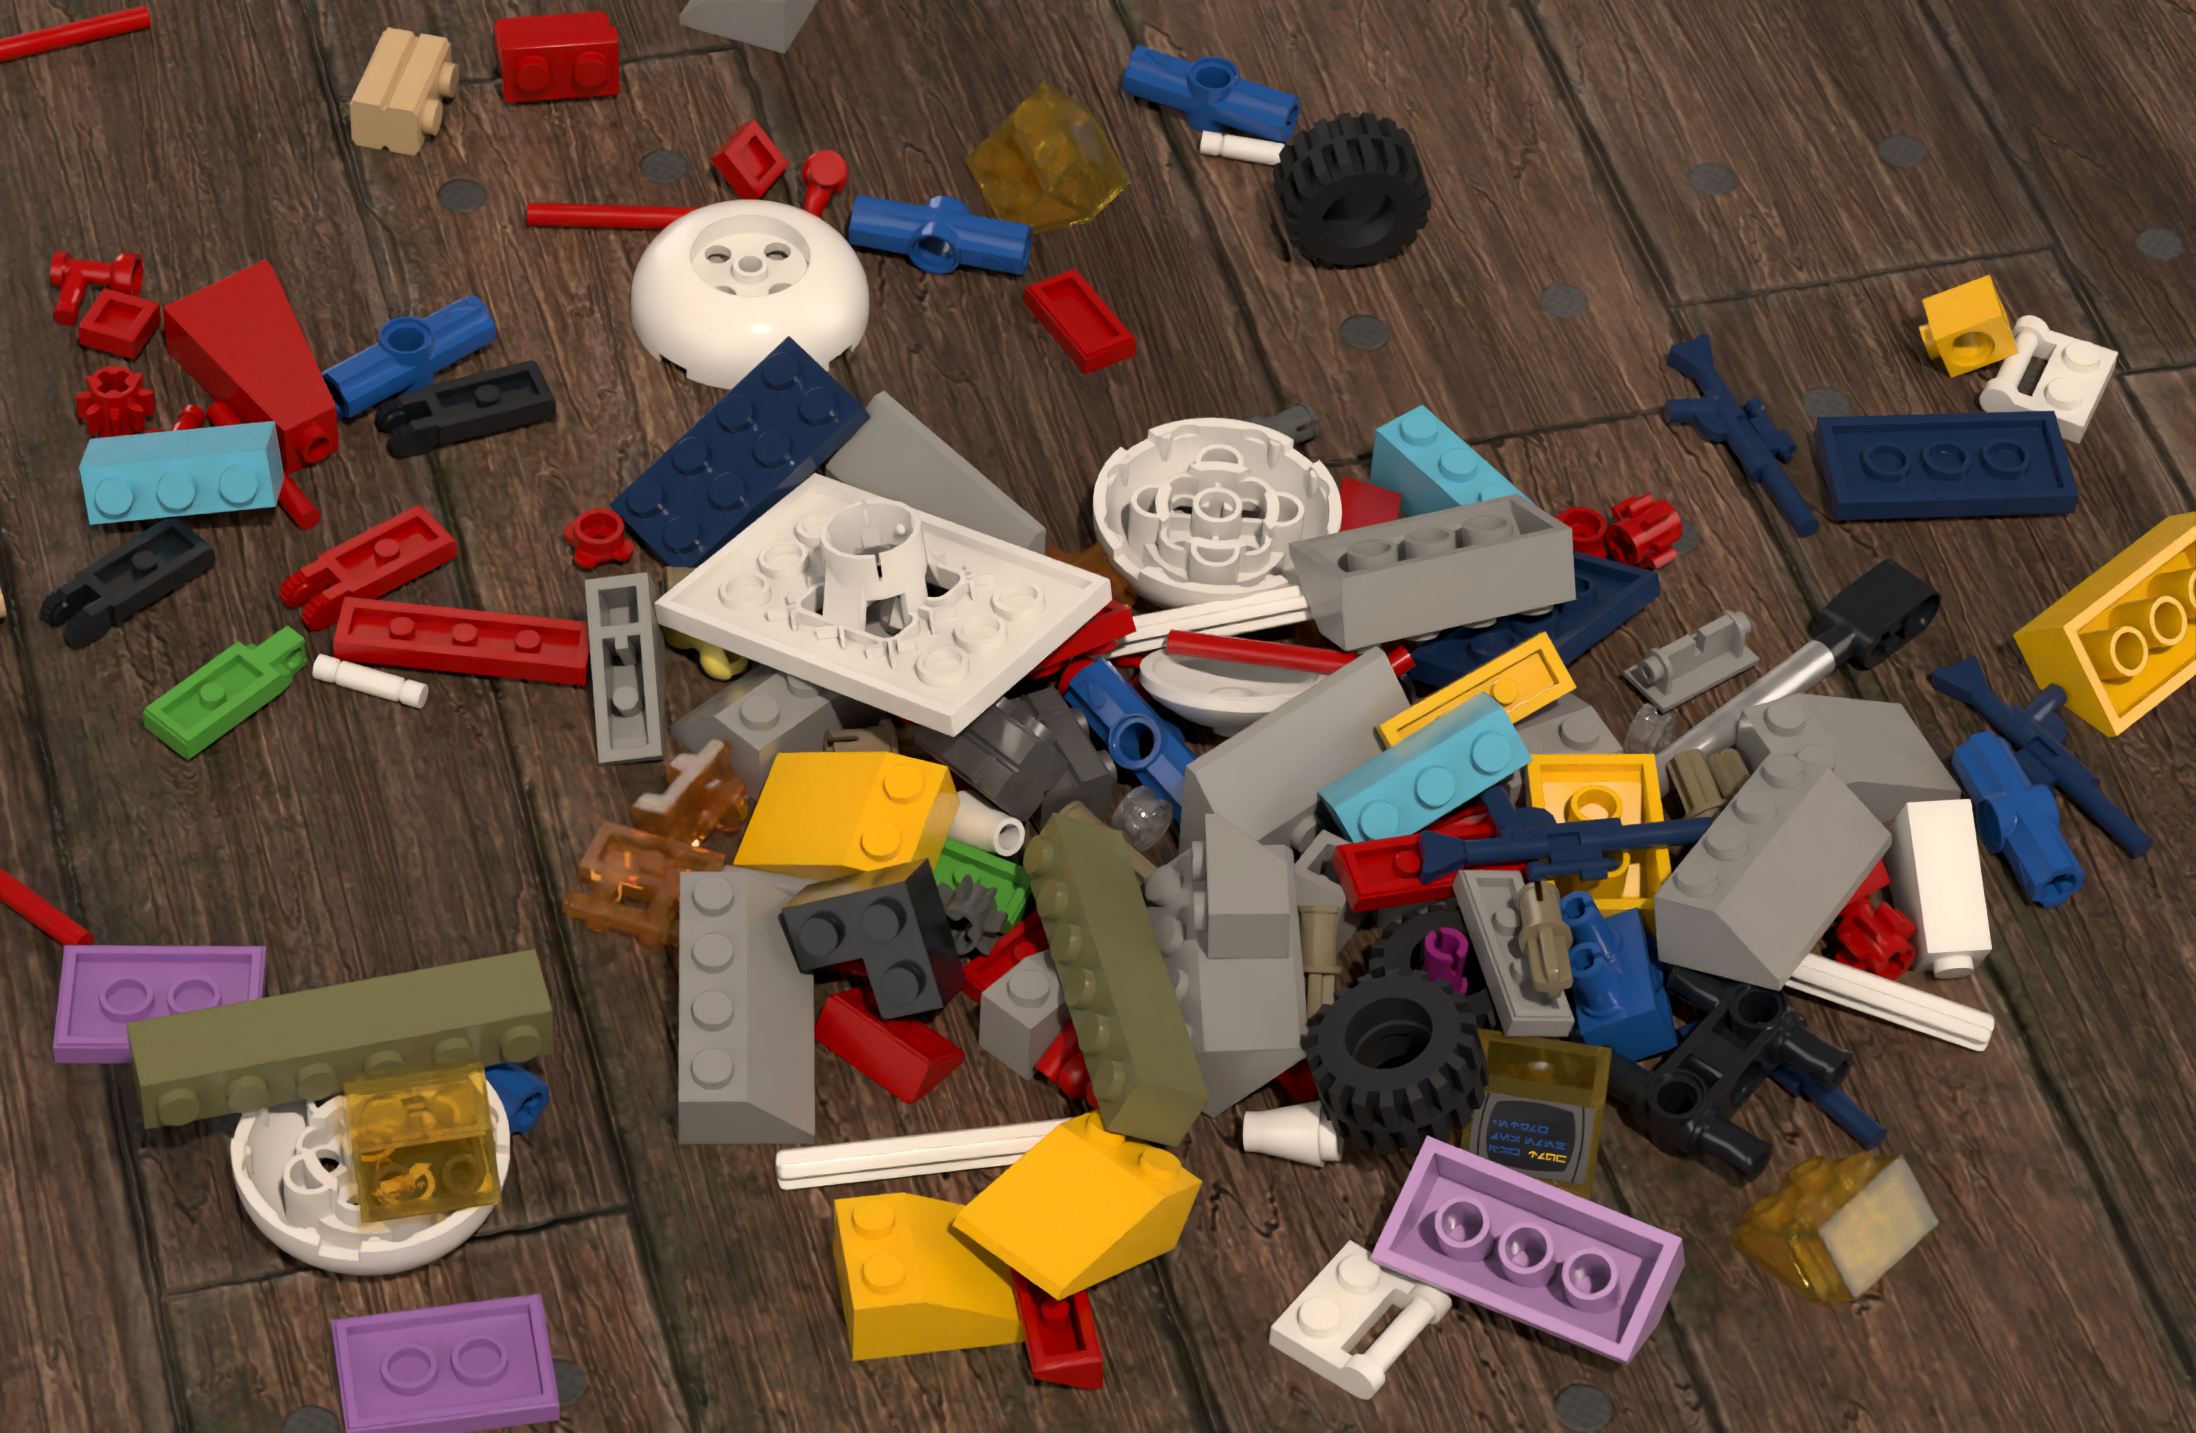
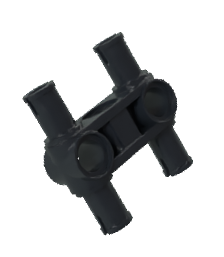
[1585,965,1853,1182]

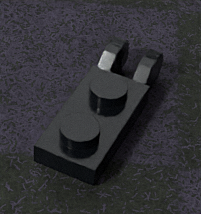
[375,360,556,459]
[39,516,215,649]

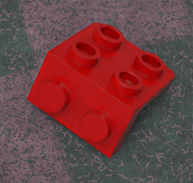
[494,11,620,103]

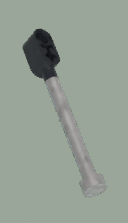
[1655,559,1942,798]

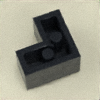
[782,858,966,1020]

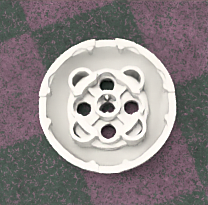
[631,200,869,390]
[1093,418,1342,610]
[230,1068,510,1276]

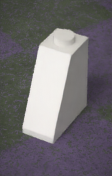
[1881,799,1992,979]

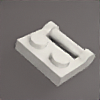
[1980,315,2118,444]
[1269,1240,1452,1400]

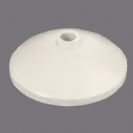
[1139,648,1329,737]

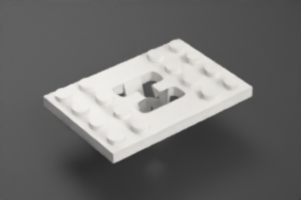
[654,473,1112,737]

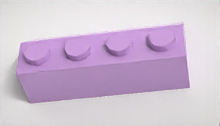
[1371,1136,1685,1366]

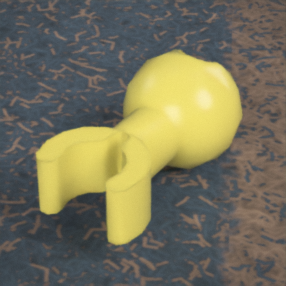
[664,626,749,681]

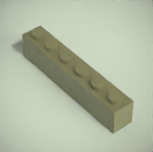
[1023,812,1210,1148]
[126,949,554,1130]

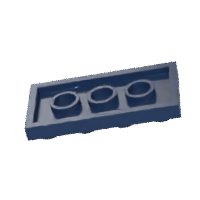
[609,336,871,568]
[1814,411,2079,520]
[1409,550,1661,689]

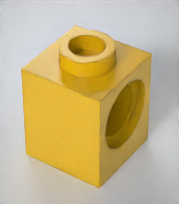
[1919,275,2019,378]

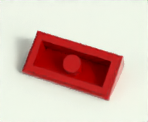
[814,985,966,1104]
[1008,1265,1103,1390]

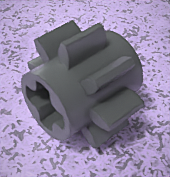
[937,874,1008,963]

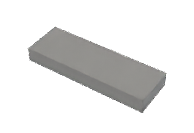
[1452,870,1575,1036]

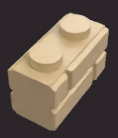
[350,27,459,156]

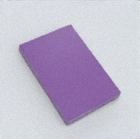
[53,945,267,1064]
[331,1293,560,1433]

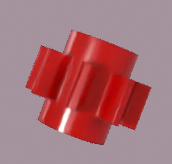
[76,366,155,438]
[1606,493,1683,570]
[1834,902,1918,981]

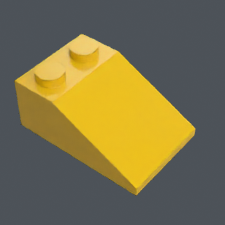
[732,751,960,881]
[1525,754,1672,940]
[953,1109,1203,1301]
[833,1192,1025,1361]

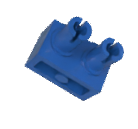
[1560,891,1678,1061]

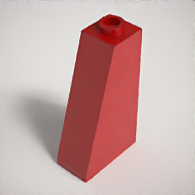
[163,259,339,475]

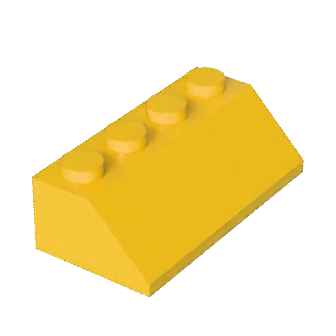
[2013,511,2196,737]

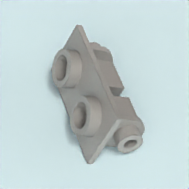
[1623,610,1760,713]

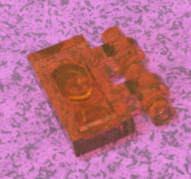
[562,820,726,949]

